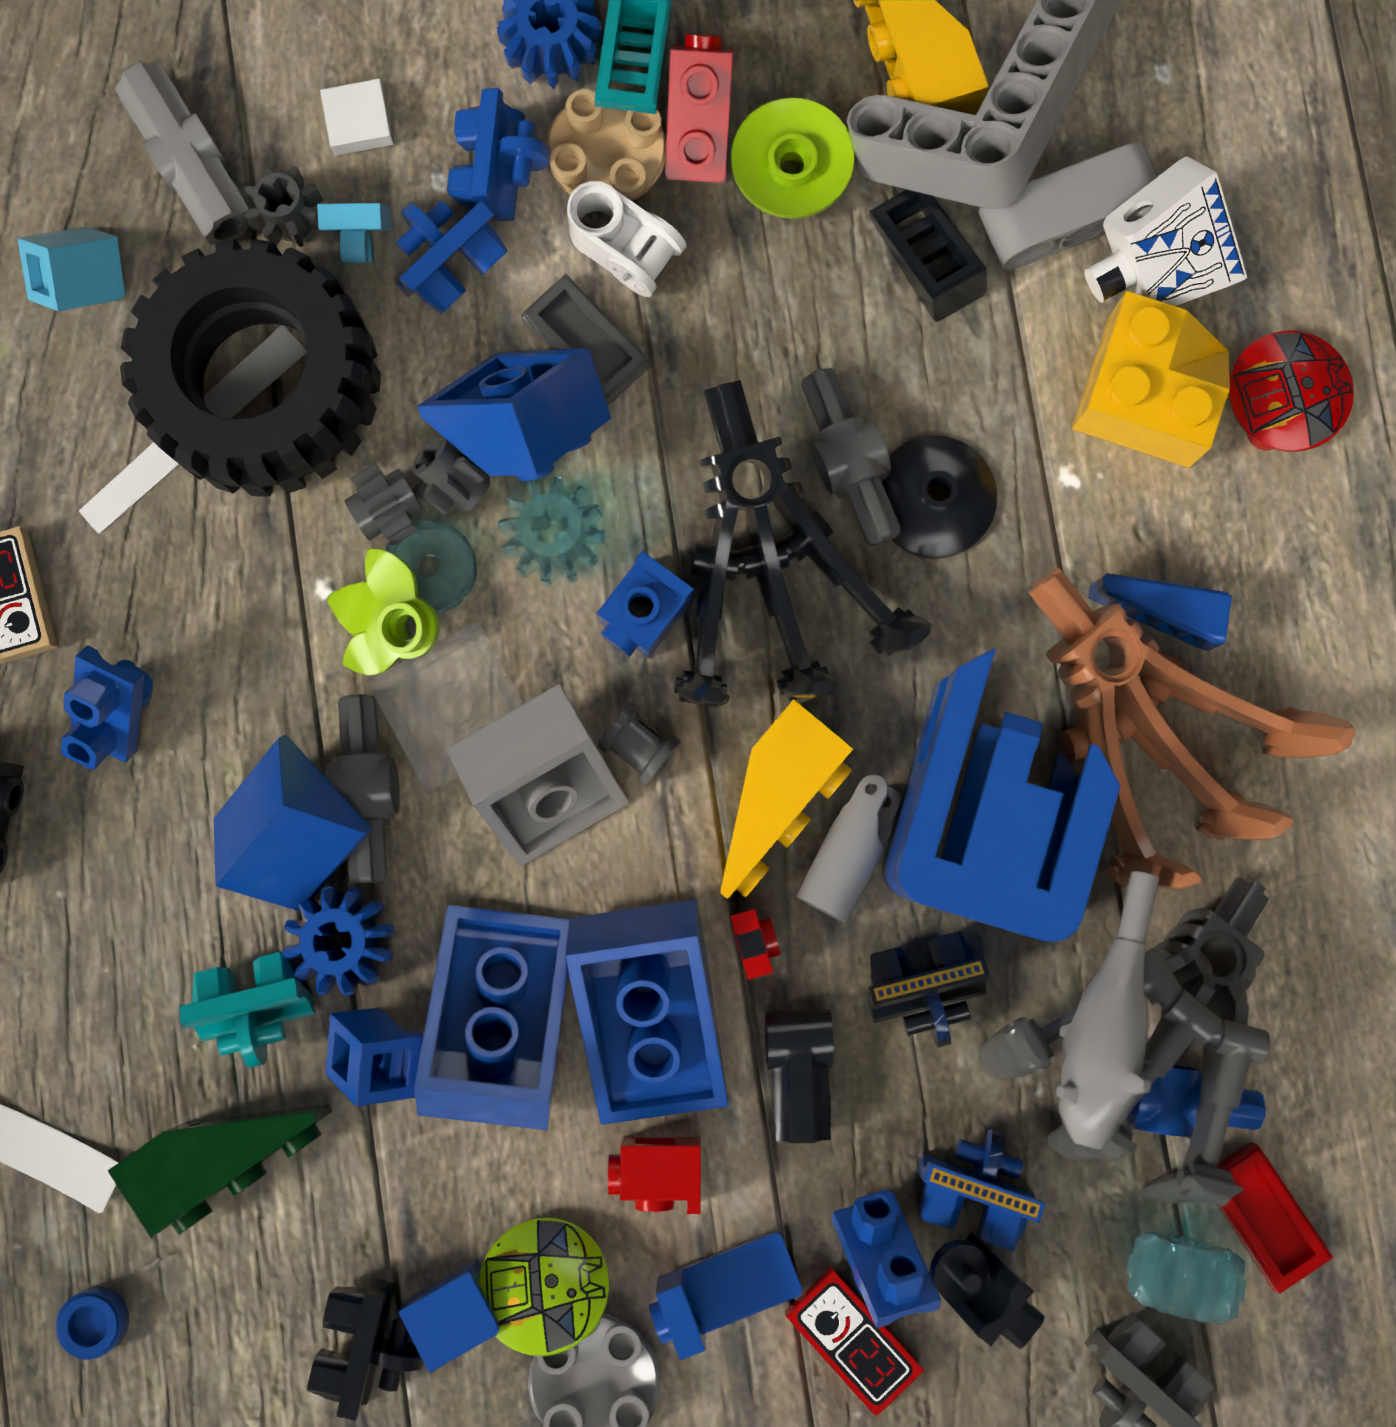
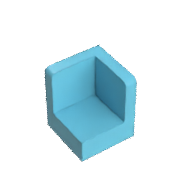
[17,227,125,311]

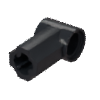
[765,1009,834,1144]

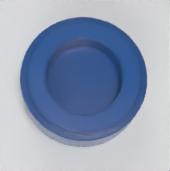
[56,1287,129,1360]

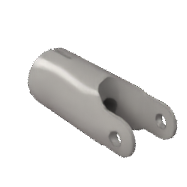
[795,774,901,924]

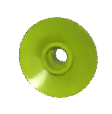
[731,98,855,219]

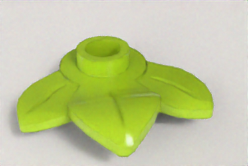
[327,548,440,675]

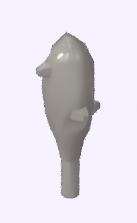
[1056,871,1159,1150]

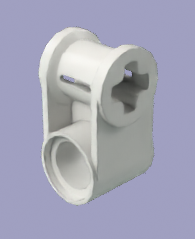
[567,181,687,297]

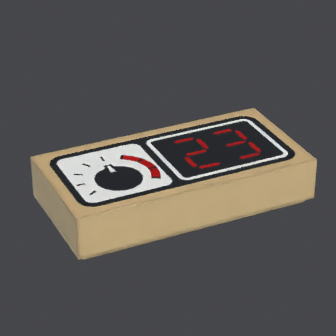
[0,526,58,665]

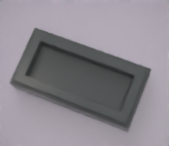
[521,274,651,406]

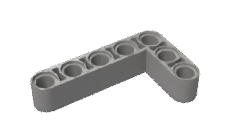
[847,0,1120,209]

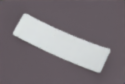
[0,1104,118,1213]

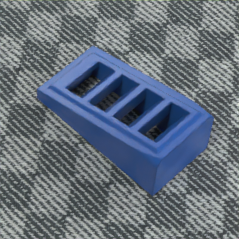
[1088,573,1232,651]

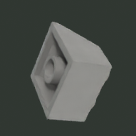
[446,684,629,867]

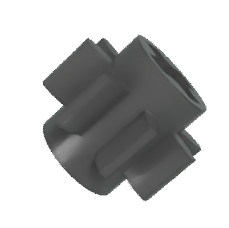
[244,166,323,247]
[412,436,490,515]
[344,463,423,546]

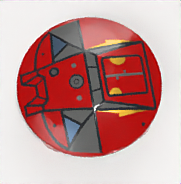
[1229,330,1354,452]

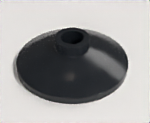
[881,436,997,558]

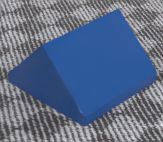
[213,735,373,911]

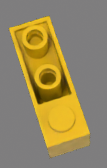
[853,0,989,115]
[720,699,853,899]

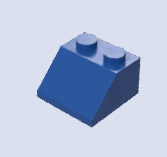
[417,348,611,481]

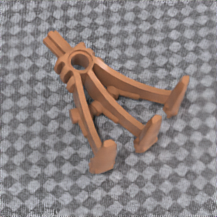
[1028,567,1356,890]

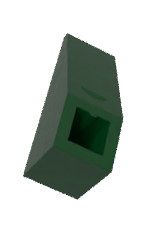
[107,1104,332,1238]

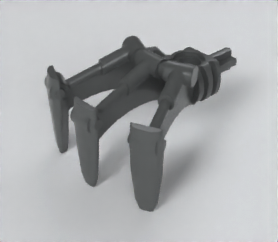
[978,877,1270,1206]

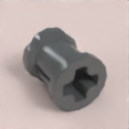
[597,703,682,786]

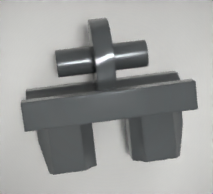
[1084,1313,1215,1427]

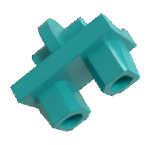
[179,952,316,1068]

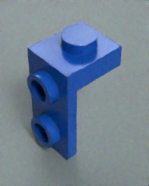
[649,1231,802,1361]

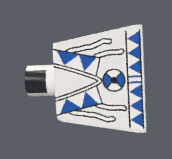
[1085,156,1247,306]

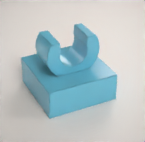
[317,203,392,263]

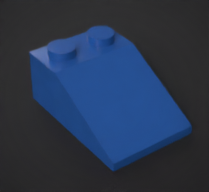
[565,899,729,1125]
[414,905,569,1130]

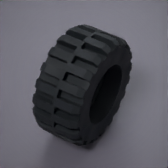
[120,239,380,496]

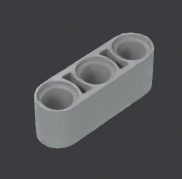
[978,142,1158,270]

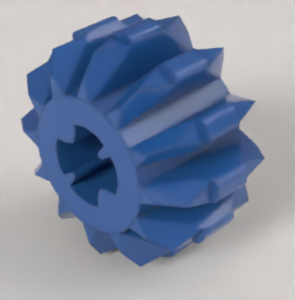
[497,0,602,89]
[283,886,395,996]

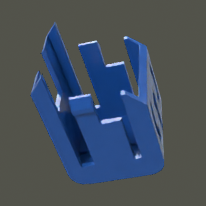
[882,648,1120,942]

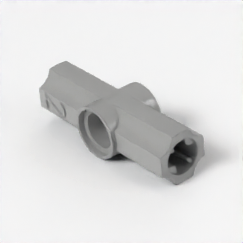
[114,61,251,245]

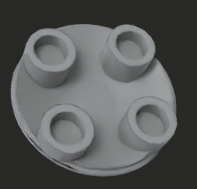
[528,1313,660,1427]

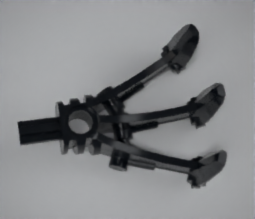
[674,380,932,707]

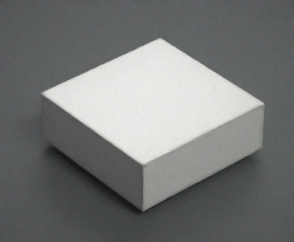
[320,78,394,156]

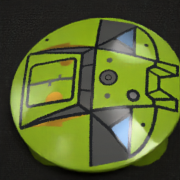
[478,1218,609,1356]

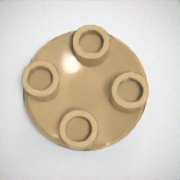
[545,89,666,206]

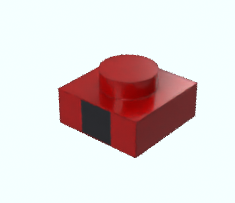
[729,909,781,980]

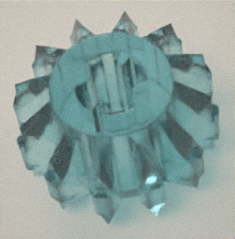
[498,477,606,586]
[1126,1231,1247,1324]

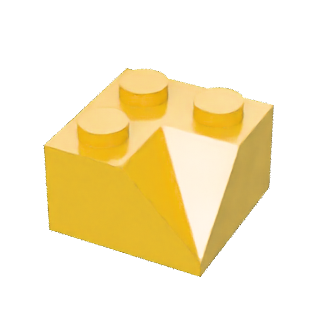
[1072,290,1230,468]

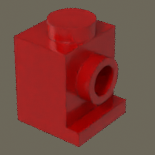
[608,1137,701,1214]

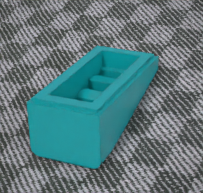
[594,0,672,114]

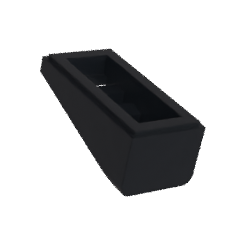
[869,189,987,322]

